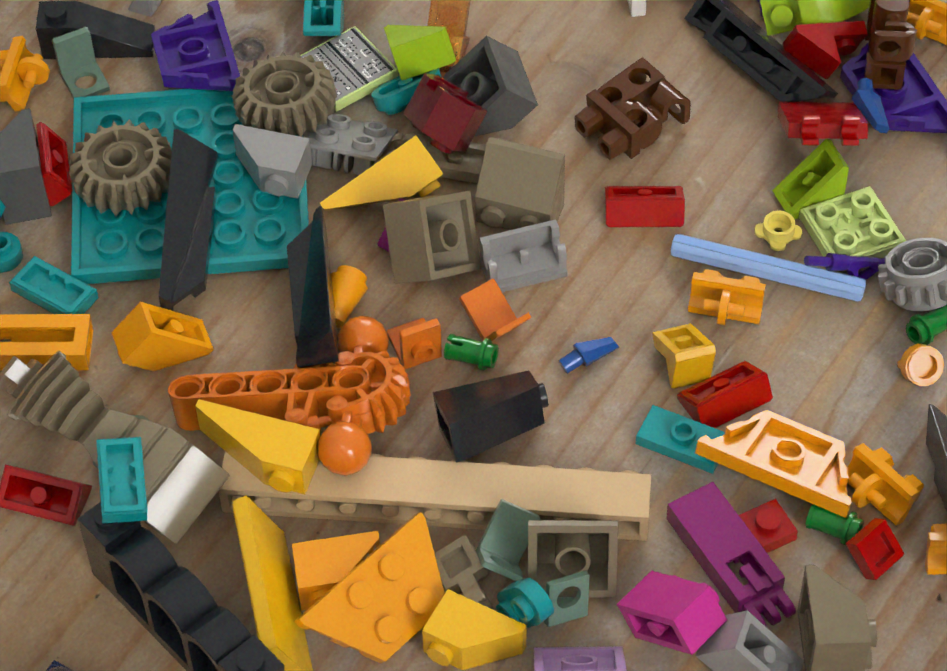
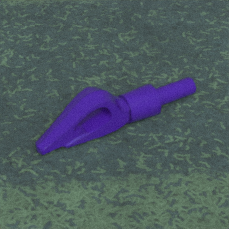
[804,253,885,280]

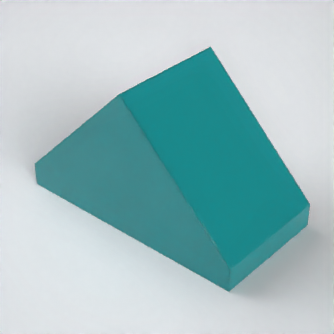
[303,0,344,36]

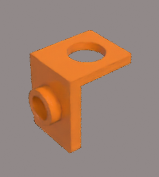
[459,279,532,341]
[387,318,442,369]

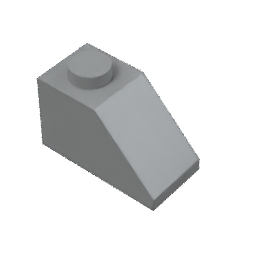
[233,124,312,198]
[696,610,804,671]

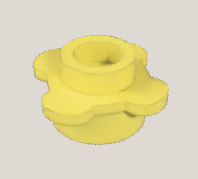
[754,211,802,251]

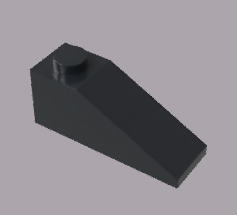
[36,1,156,59]

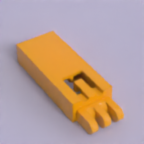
[0,314,94,371]

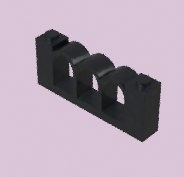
[77,502,285,671]

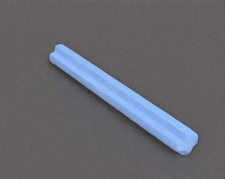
[671,234,866,302]

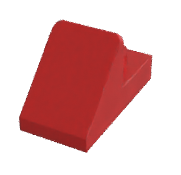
[783,21,868,79]

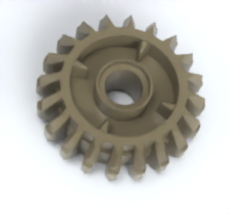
[232,52,337,137]
[69,119,172,216]

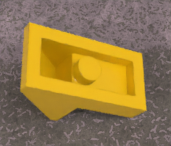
[652,323,716,389]

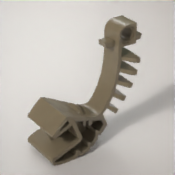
[1,350,230,544]

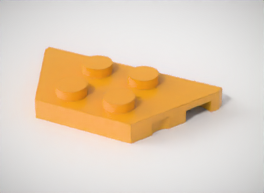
[695,410,852,518]
[294,512,445,663]

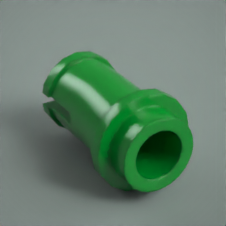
[906,305,947,345]
[444,334,499,371]
[805,504,864,545]

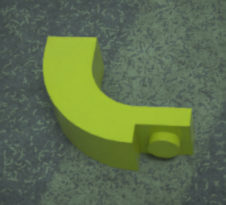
[760,0,870,36]

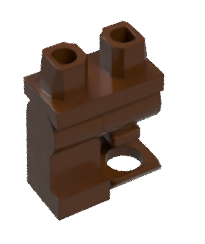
[863,0,917,90]
[575,57,691,160]

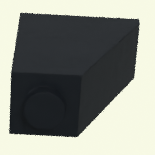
[433,370,548,462]

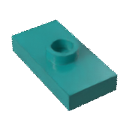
[9,256,99,314]
[636,405,725,474]
[96,437,148,524]

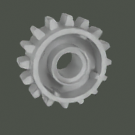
[878,238,947,311]

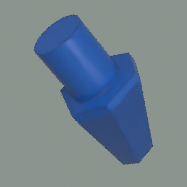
[851,78,890,133]
[558,337,619,374]

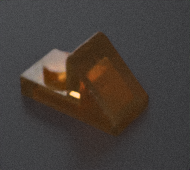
[427,0,471,73]

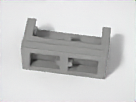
[479,219,568,292]

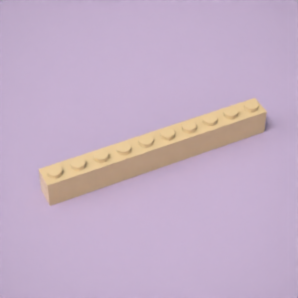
[218,451,651,541]

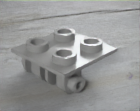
[307,114,398,175]

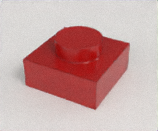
[739,498,798,553]
[846,518,905,580]

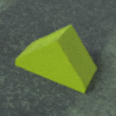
[384,25,456,81]
[772,139,849,220]

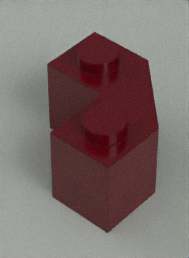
[403,73,488,154]

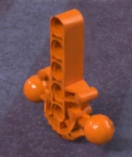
[168,315,411,476]

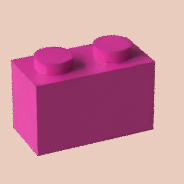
[617,570,727,655]

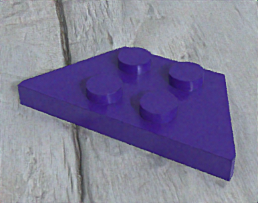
[151,0,240,91]
[840,42,947,133]

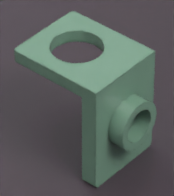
[52,27,110,99]
[476,499,540,581]
[544,571,589,627]

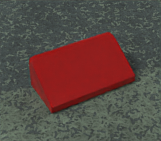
[36,122,72,207]
[605,186,685,227]
[677,361,773,428]
[0,465,92,526]

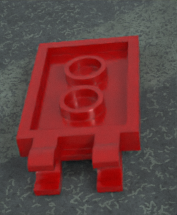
[778,102,868,146]

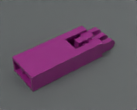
[666,481,796,627]

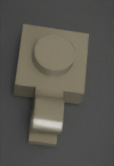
[434,534,493,609]

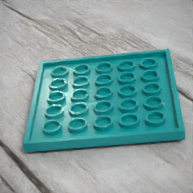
[71,89,309,284]

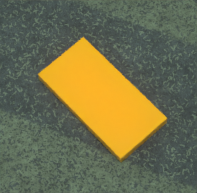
[232,495,313,671]

